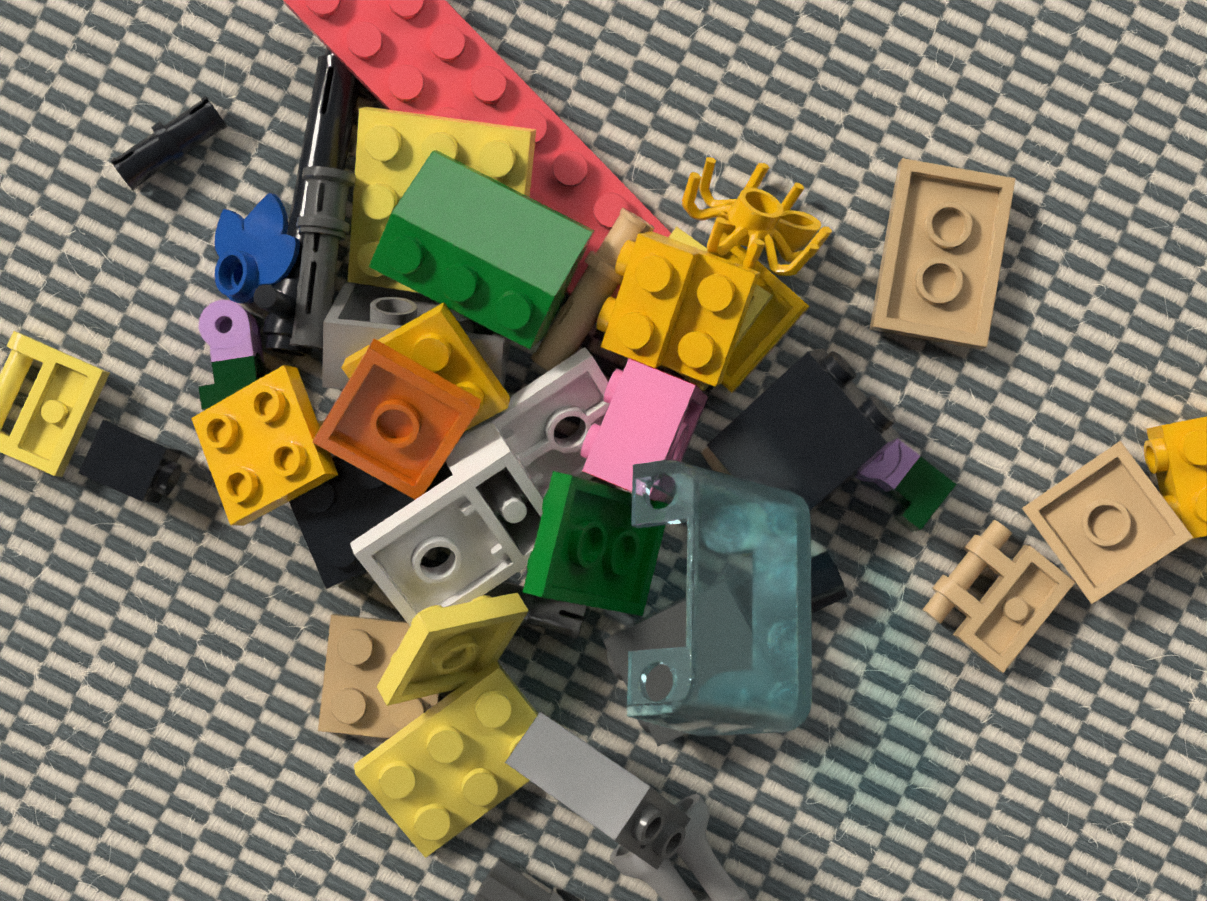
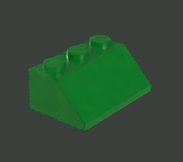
[369,150,595,350]

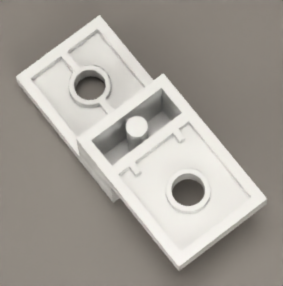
[350,347,610,626]

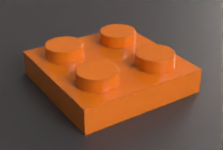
[312,338,481,500]

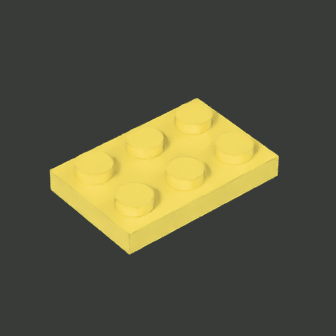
[354,660,538,858]

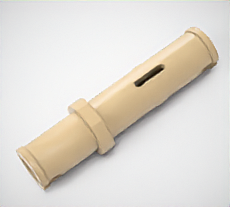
[531,208,655,371]

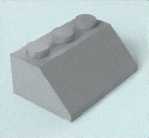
[322,279,511,392]

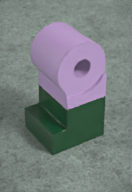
[198,300,266,410]
[855,439,957,532]

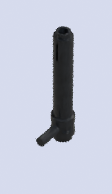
[254,47,360,357]

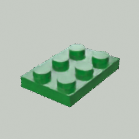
[523,471,670,616]

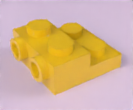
[597,231,761,387]
[1144,416,1207,539]

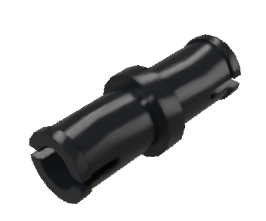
[110,96,227,191]

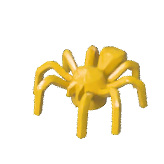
[682,157,832,276]

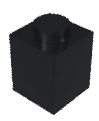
[78,420,182,503]

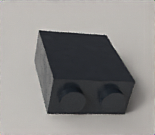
[707,348,901,535]

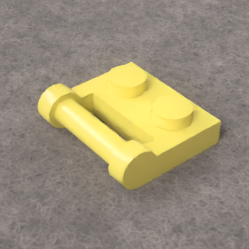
[0,331,110,477]

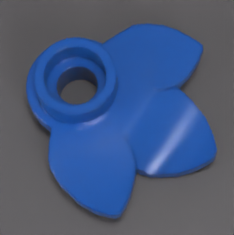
[214,193,300,304]

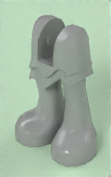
[610,794,754,901]

